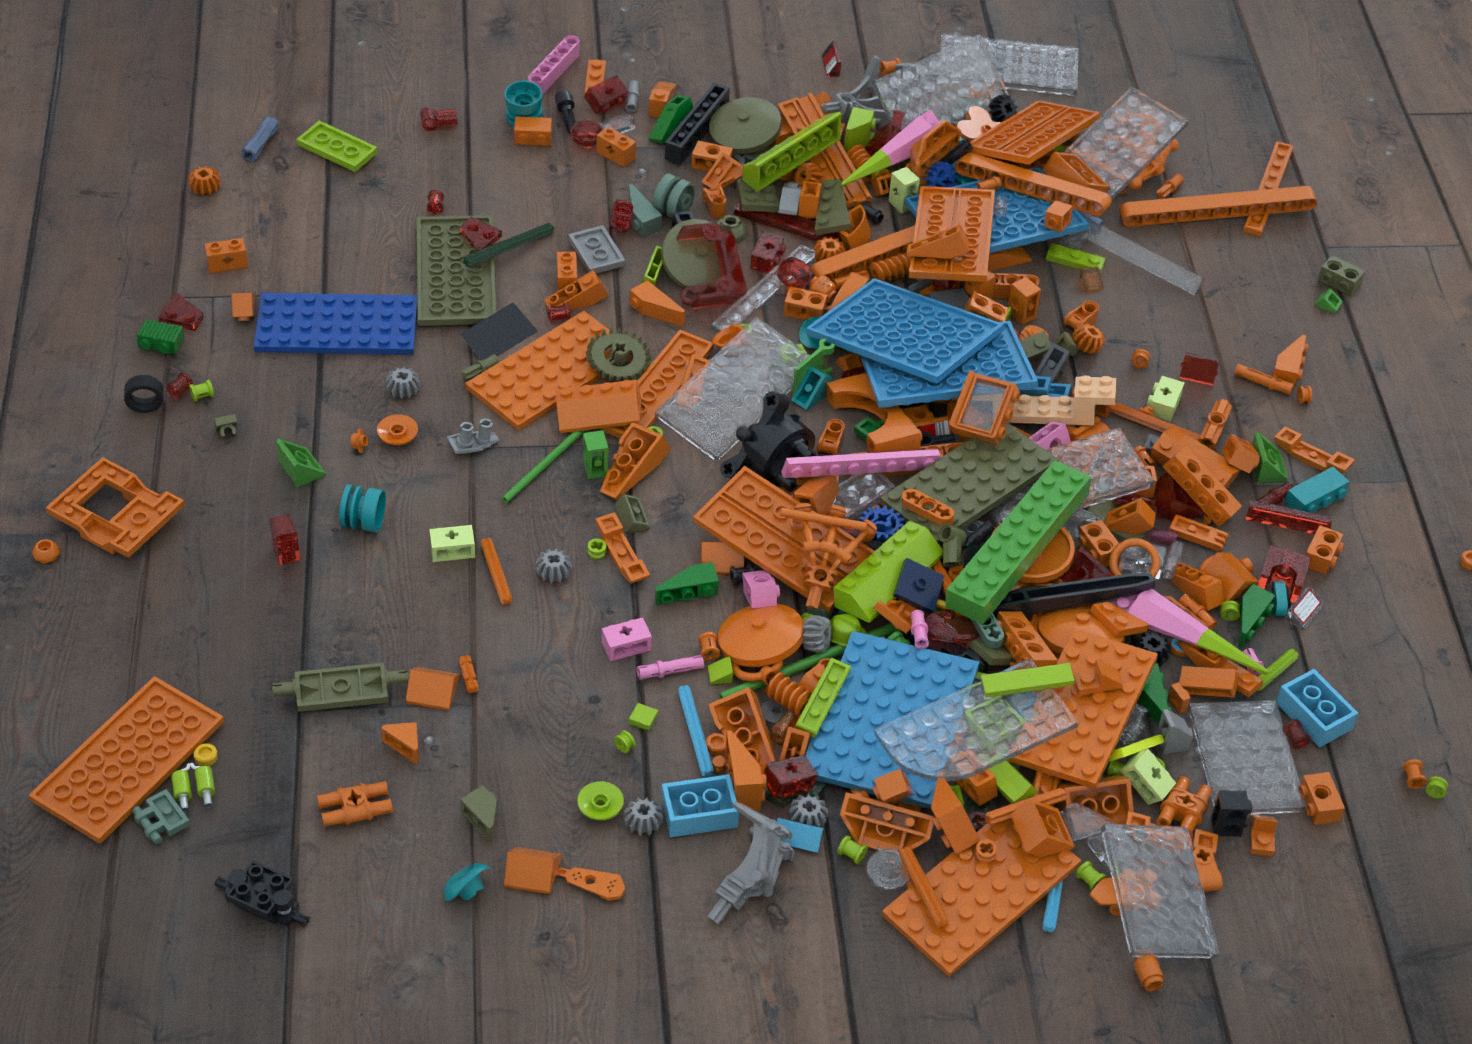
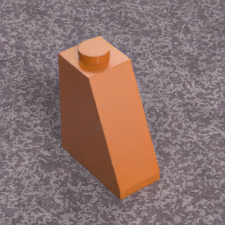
[794,475,840,515]

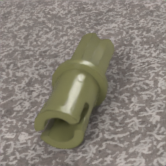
[461,354,499,380]

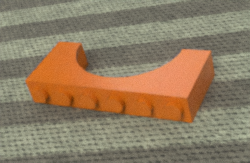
[826,373,922,453]

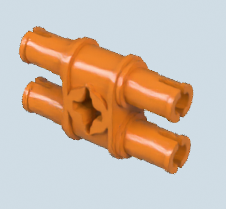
[1156,776,1212,838]
[317,780,393,828]

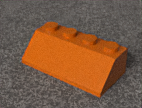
[556,380,641,433]
[1151,426,1242,489]

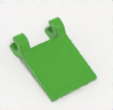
[792,339,835,397]

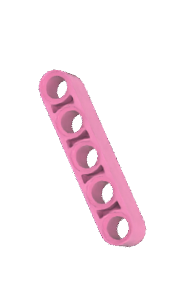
[528,35,580,95]

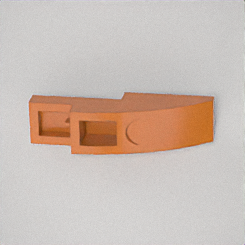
[1180,641,1263,698]

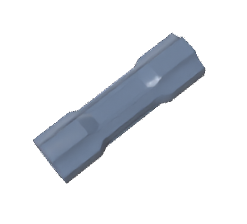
[241,116,279,162]

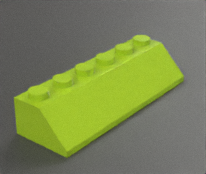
[742,112,841,192]
[834,521,943,623]

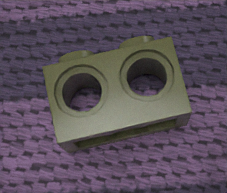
[1318,255,1365,296]

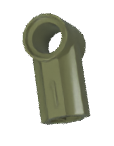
[938,524,966,568]

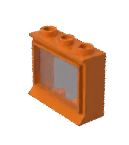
[949,370,1020,445]

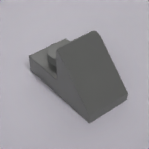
[1035,343,1070,383]

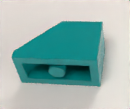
[791,366,835,410]

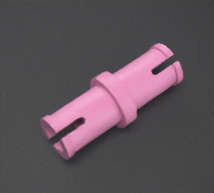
[911,610,929,649]

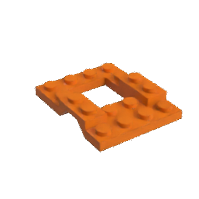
[45,457,185,558]

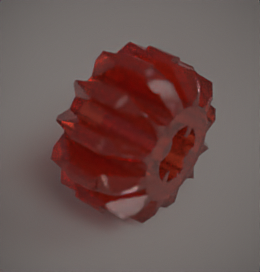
[609,199,633,232]

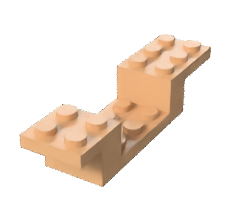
[953,375,1116,425]

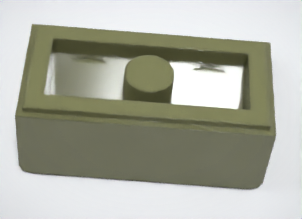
[615,494,650,533]

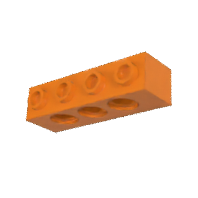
[1162,445,1242,527]
[996,611,1057,669]

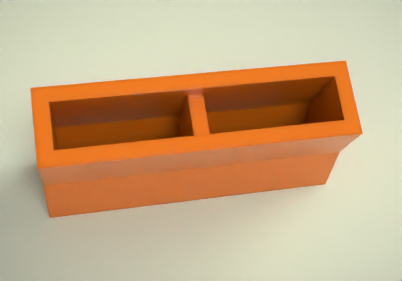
[1179,666,1239,698]

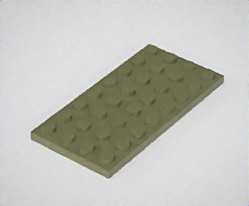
[417,215,496,326]
[880,423,1059,544]

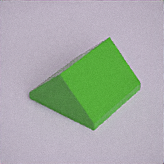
[1252,432,1289,483]
[276,438,326,487]

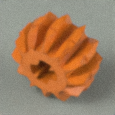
[792,162,824,186]
[188,166,221,196]
[813,237,845,262]
[1072,323,1106,355]

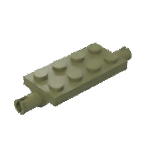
[272,662,409,712]

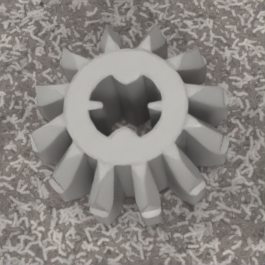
[386,366,420,400]
[536,548,572,584]
[802,615,833,653]
[789,793,828,828]
[624,797,663,836]

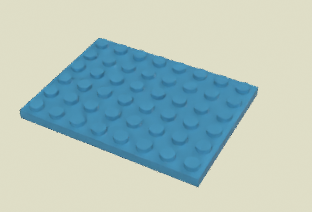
[905,167,1089,254]
[806,278,1004,384]
[860,321,1038,408]
[799,631,980,809]

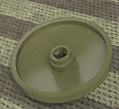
[709,97,782,154]
[661,219,737,293]

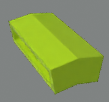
[641,245,663,286]
[986,753,1038,803]

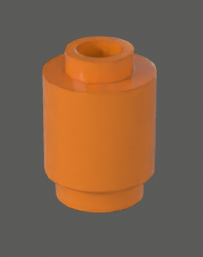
[1134,954,1164,991]

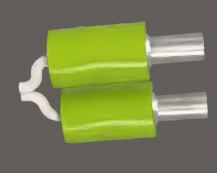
[171,763,215,812]

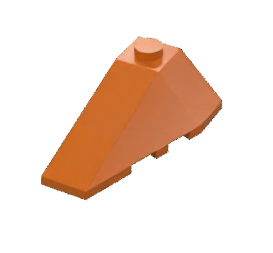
[600,422,671,500]
[708,687,779,775]

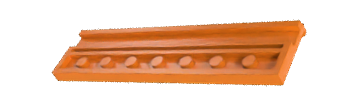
[778,92,872,209]

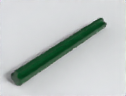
[463,222,554,267]

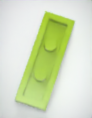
[1046,243,1106,275]

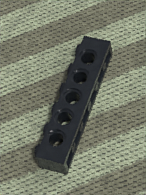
[665,83,730,165]

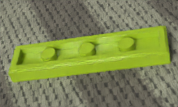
[795,657,852,738]
[981,663,1075,698]

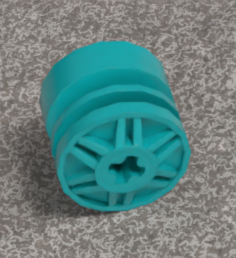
[504,80,543,127]
[339,484,386,533]

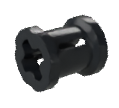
[730,563,754,586]

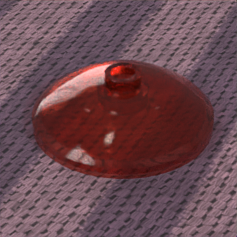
[924,609,979,643]

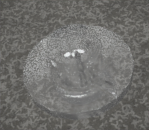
[867,846,911,890]

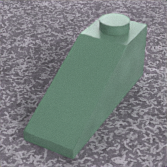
[629,184,662,237]

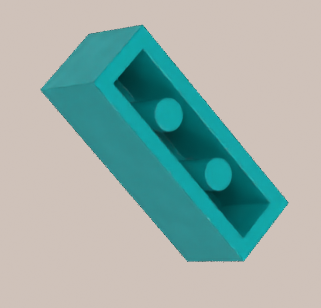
[1284,467,1350,519]

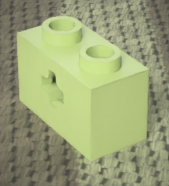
[888,167,920,214]
[1146,376,1185,422]
[429,525,475,562]
[1120,749,1176,805]

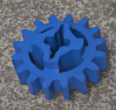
[924,161,957,187]
[859,505,904,543]

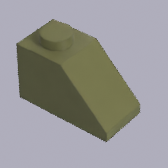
[461,785,498,842]

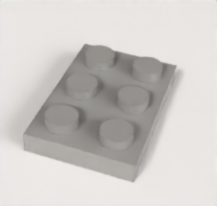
[568,225,625,274]

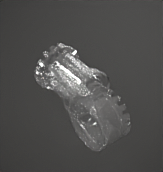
[1120,704,1148,745]

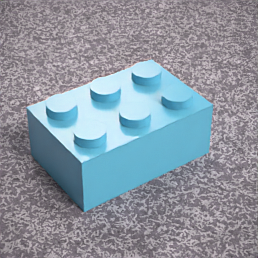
[1276,669,1358,748]
[661,774,739,837]

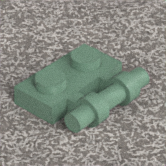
[132,789,190,844]

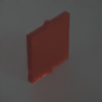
[1179,352,1220,386]

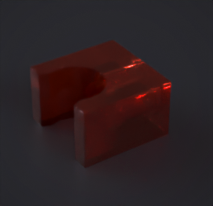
[1258,545,1312,604]

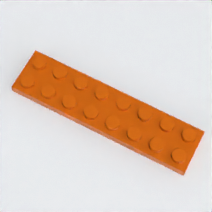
[601,330,714,439]

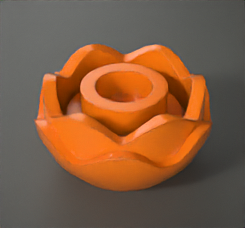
[32,539,60,564]

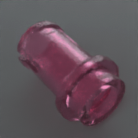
[1150,528,1178,546]

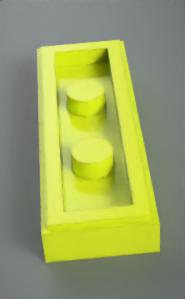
[1109,734,1165,761]

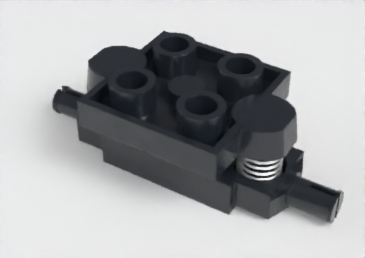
[215,860,310,926]

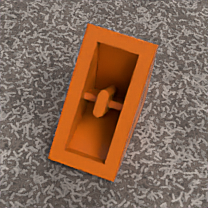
[381,722,419,764]
[777,726,811,776]

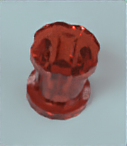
[427,189,444,215]
[546,302,570,323]
[166,373,193,399]
[1282,719,1311,749]

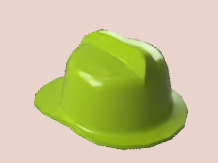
[829,614,866,647]

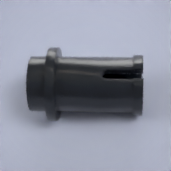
[862,204,884,224]

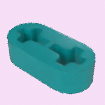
[1271,581,1288,617]

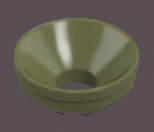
[715,215,747,243]

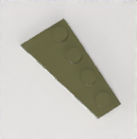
[814,178,852,235]

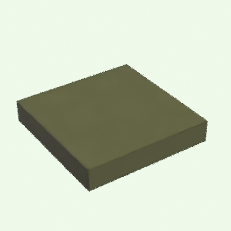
[965,636,1017,666]

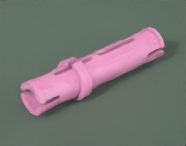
[637,655,704,680]

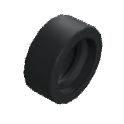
[124,375,164,413]

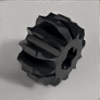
[988,94,1018,122]
[1134,631,1171,667]

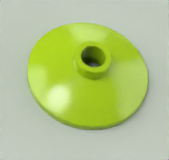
[577,781,624,820]

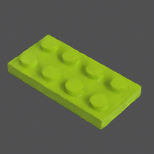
[296,121,378,172]

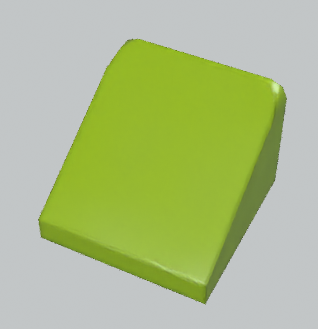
[708,657,733,685]

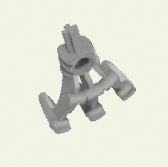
[820,56,911,127]
[707,802,795,925]

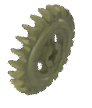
[586,327,651,382]

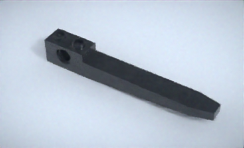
[986,573,1155,624]

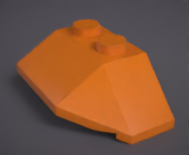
[910,120,961,178]
[840,792,934,855]

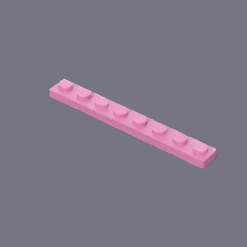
[781,449,941,478]

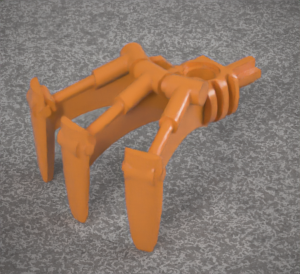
[794,503,877,610]

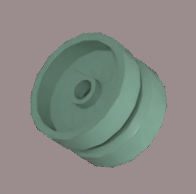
[652,173,696,219]

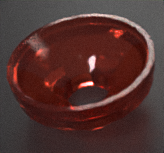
[570,120,603,148]
[777,257,812,289]

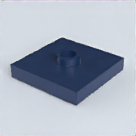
[893,558,944,614]

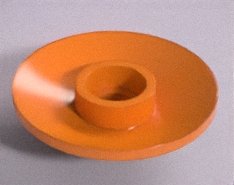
[377,414,418,445]

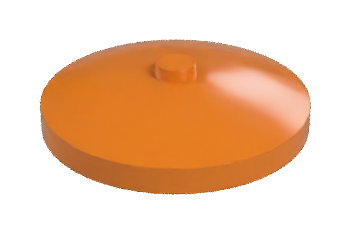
[992,524,1075,583]
[718,604,804,667]
[1038,604,1125,654]

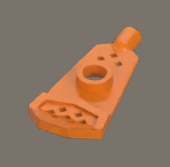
[556,867,626,901]

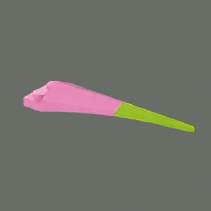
[840,109,940,187]
[1111,589,1269,675]

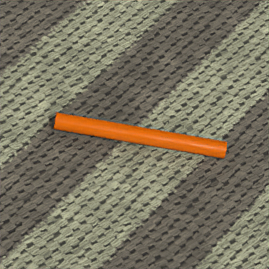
[780,508,867,531]

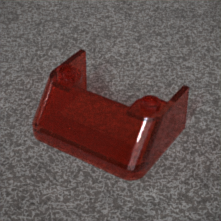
[676,222,747,309]

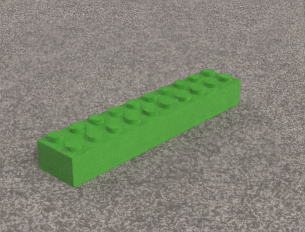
[945,460,1091,625]

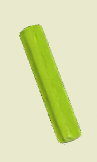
[1257,648,1299,691]

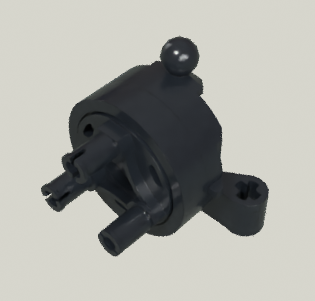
[720,391,817,492]

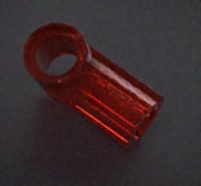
[420,107,457,131]

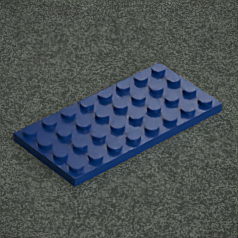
[254,293,418,355]

